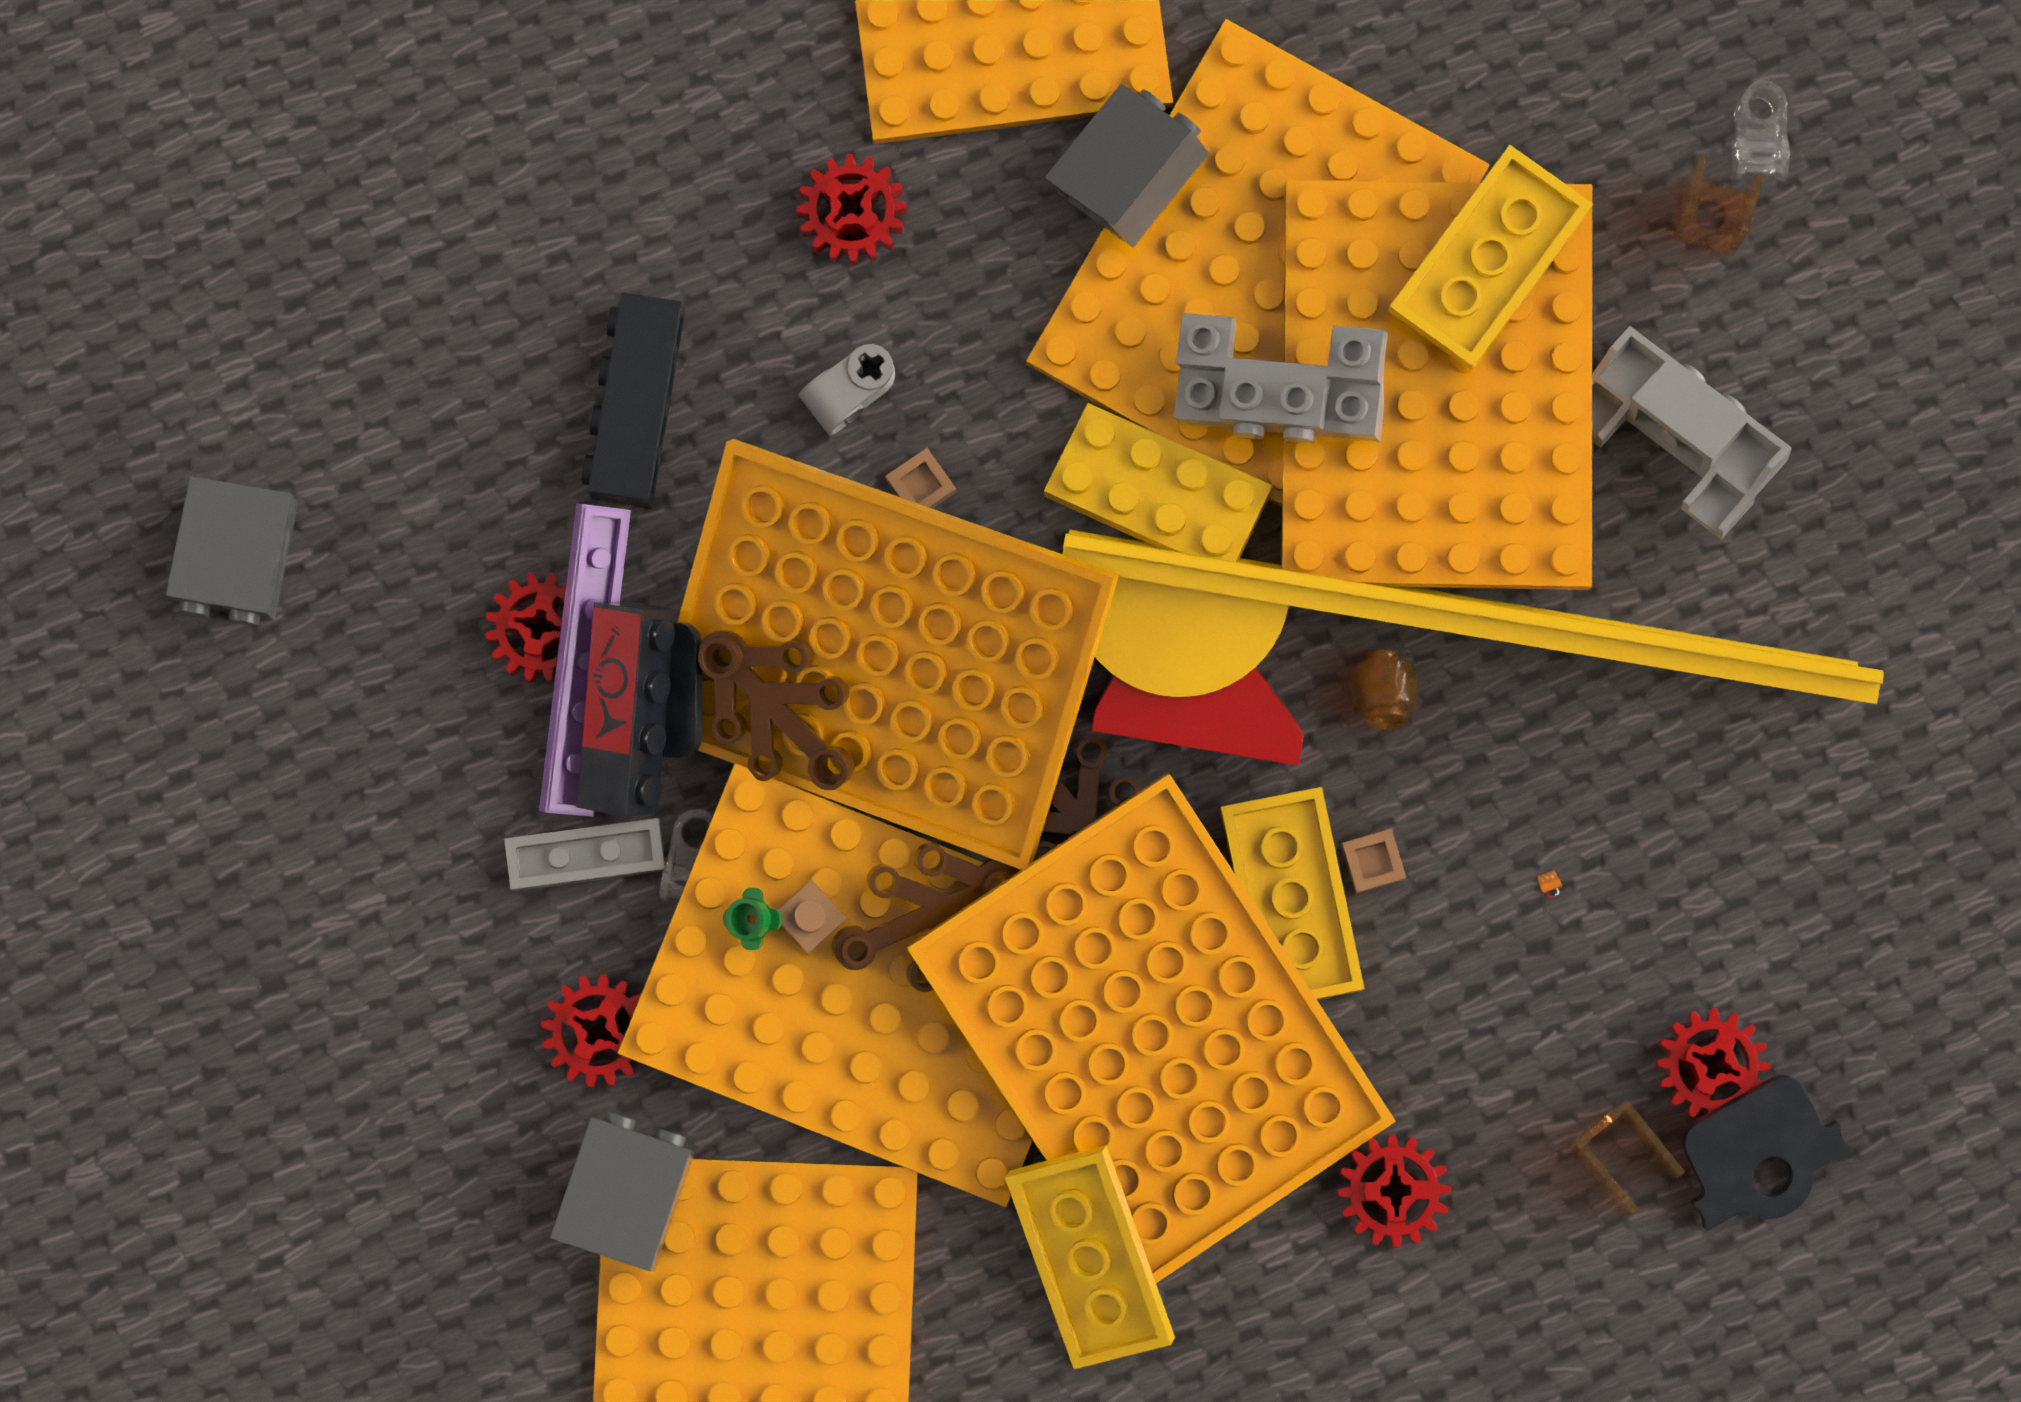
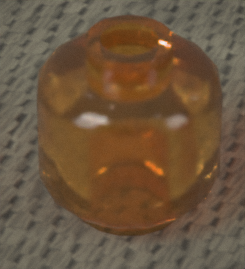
[1350,650,1419,730]

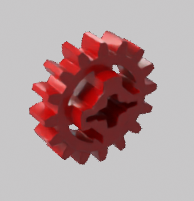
[796,154,907,267]
[485,572,567,685]
[541,974,641,1087]
[1654,1008,1770,1119]
[1336,1134,1451,1248]

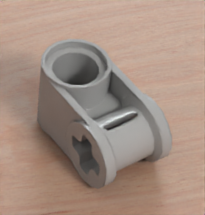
[798,344,895,436]

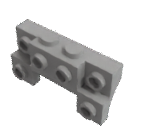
[1174,313,1388,443]
[1592,326,1792,540]

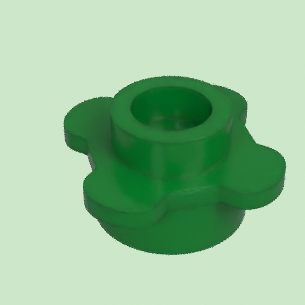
[723,888,782,951]

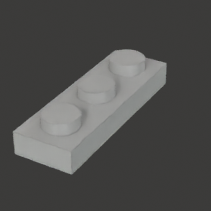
[504,818,666,891]

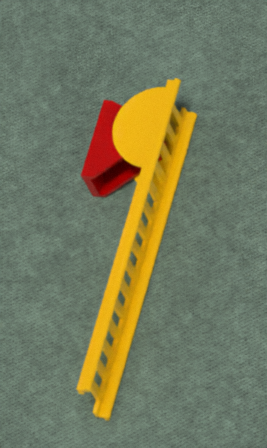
[1062,529,1884,766]

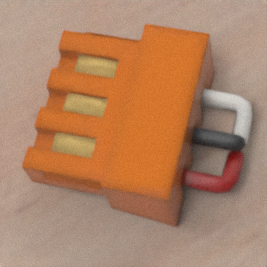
[1537,870,1562,898]

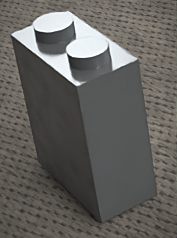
[1045,84,1209,248]
[166,476,298,626]
[550,1112,695,1272]

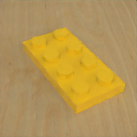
[1388,145,1593,371]
[1044,403,1273,562]
[1220,787,1365,1000]
[1005,1145,1175,1369]

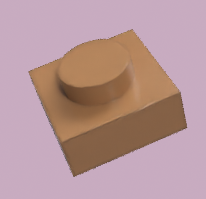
[885,448,957,509]
[1341,829,1407,894]
[779,880,847,954]

